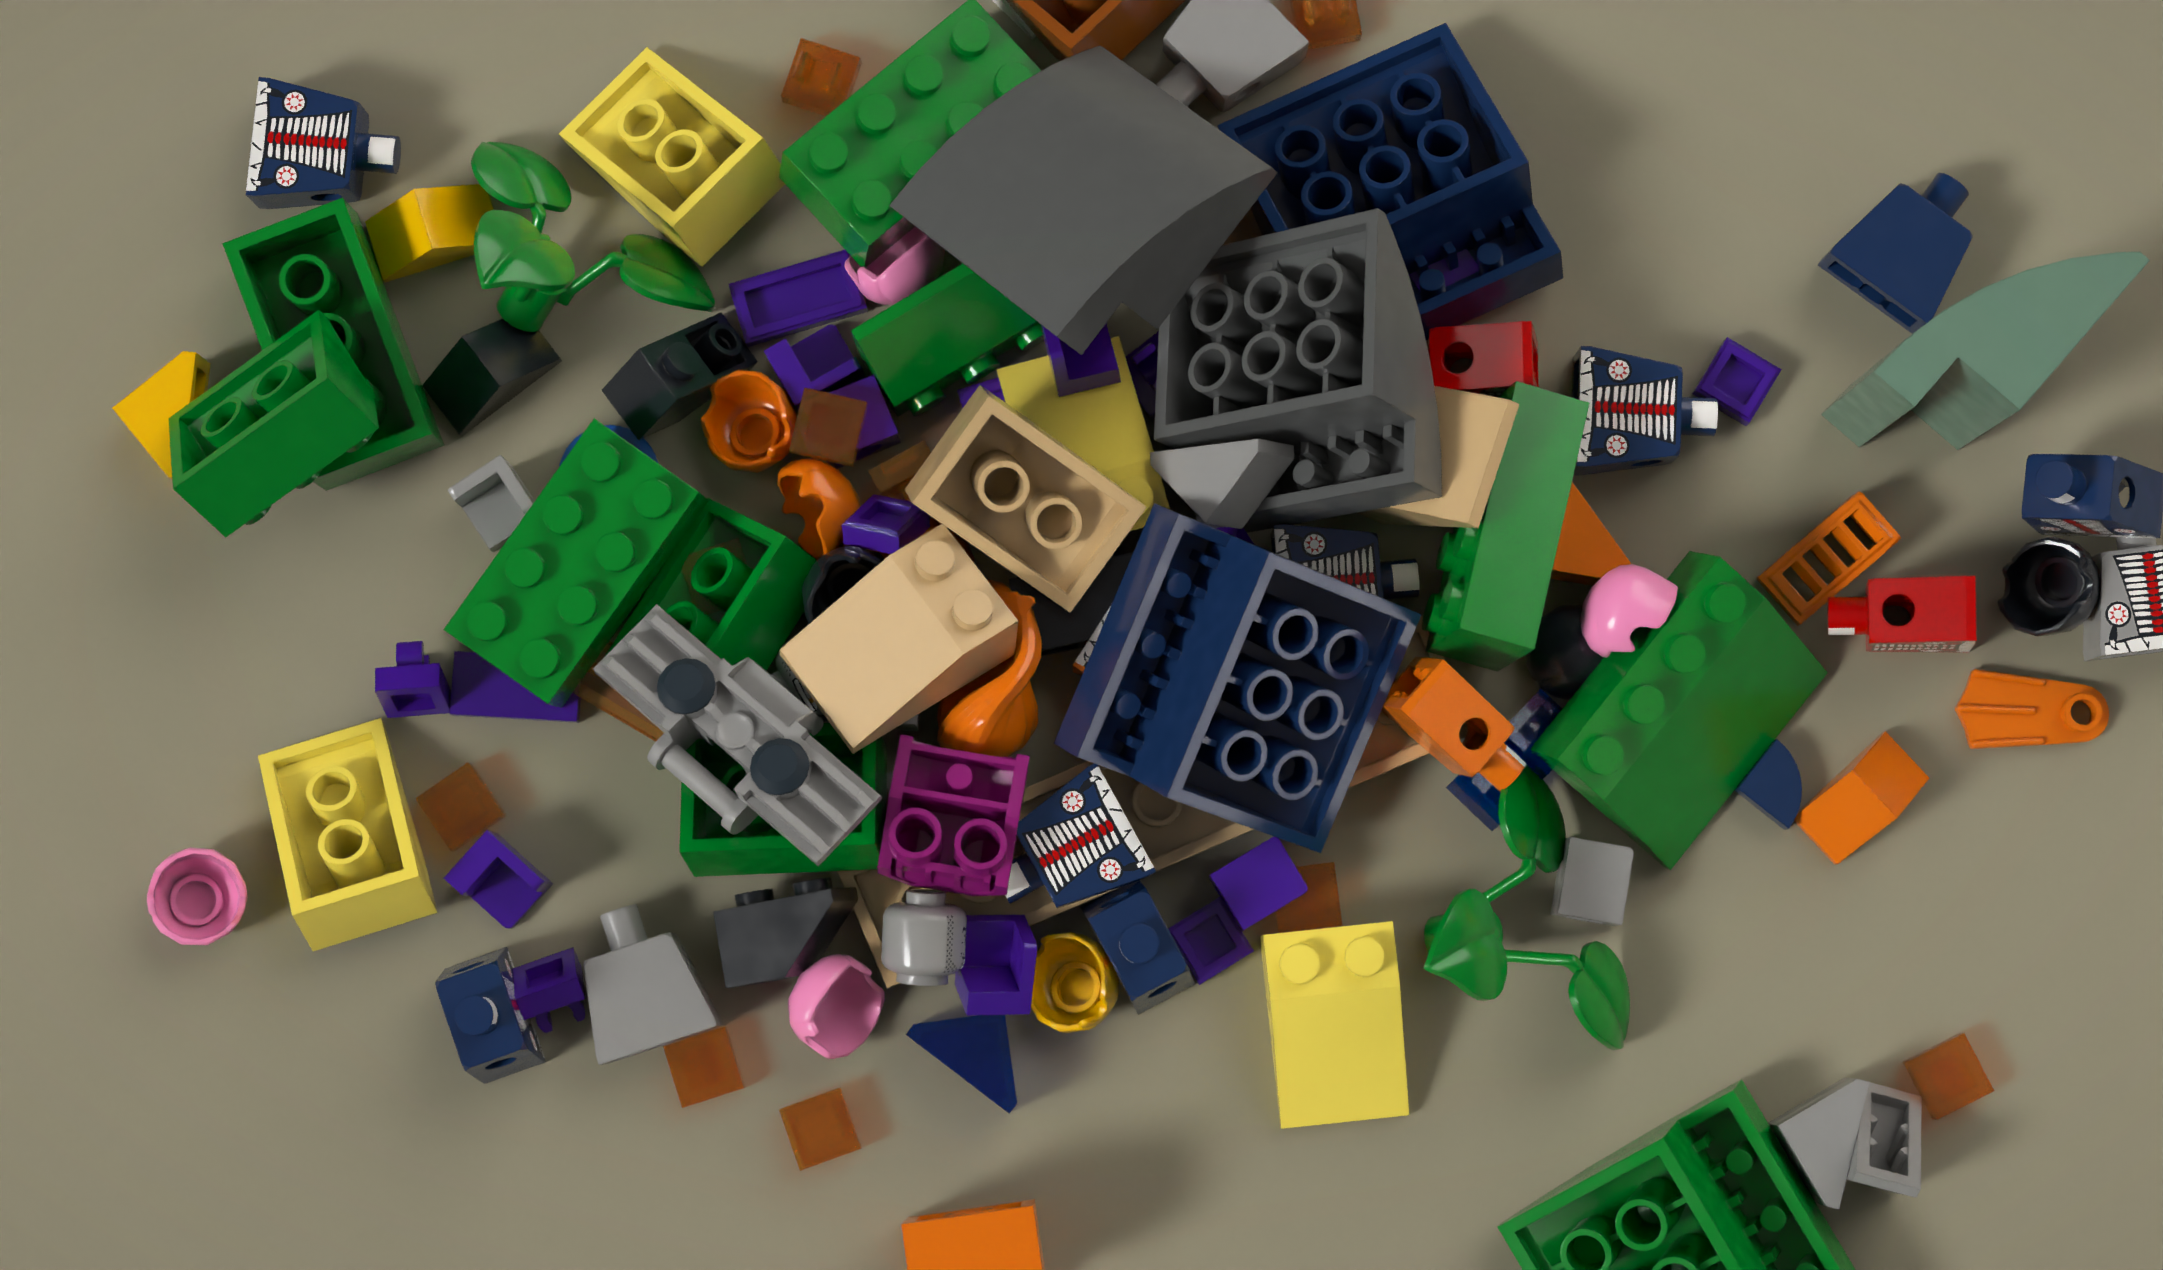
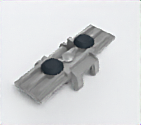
[593,604,882,866]

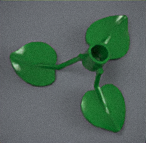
[471,142,716,332]
[1423,764,1630,1050]

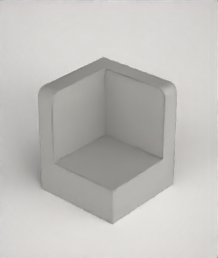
[447,455,535,552]
[1550,837,1634,926]

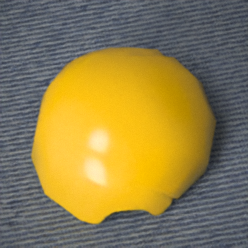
[1031,932,1119,1033]

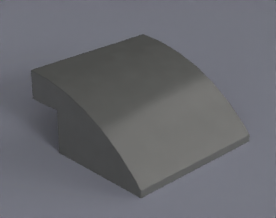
[889,46,1277,355]
[1154,208,1442,533]

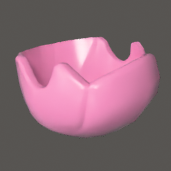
[844,226,945,305]
[1580,564,1678,658]
[147,847,247,945]
[788,954,885,1059]

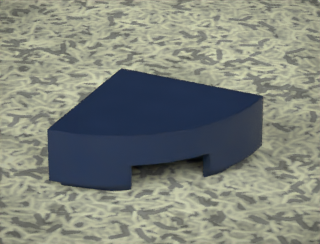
[1735,739,1802,830]

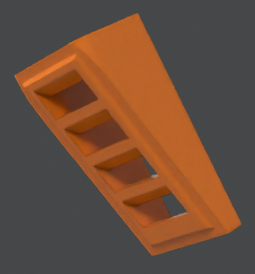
[1756,491,1901,626]

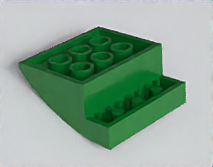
[1498,1079,1856,1270]

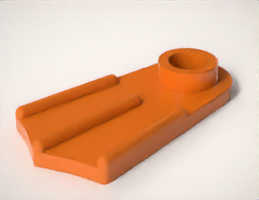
[1955,669,2109,749]

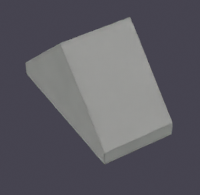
[1150,439,1294,529]
[1768,1078,1870,1209]
[1846,1083,1922,1198]

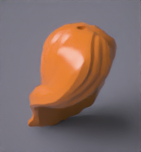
[937,579,1042,757]

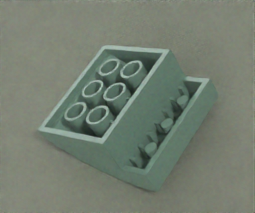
[1821,251,2150,450]

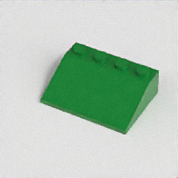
[1530,551,1828,870]

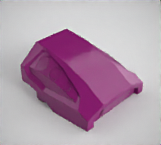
[877,734,1030,896]

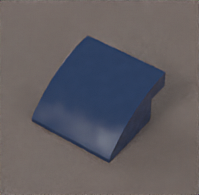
[1217,23,1563,340]
[1054,503,1422,853]

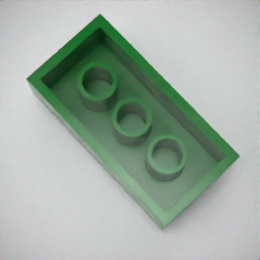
[779,0,1041,268]
[222,198,445,491]
[1422,381,1590,672]
[443,418,709,708]

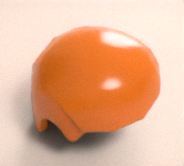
[700,369,798,473]
[777,458,861,560]

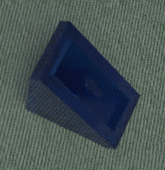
[906,1015,1018,1114]

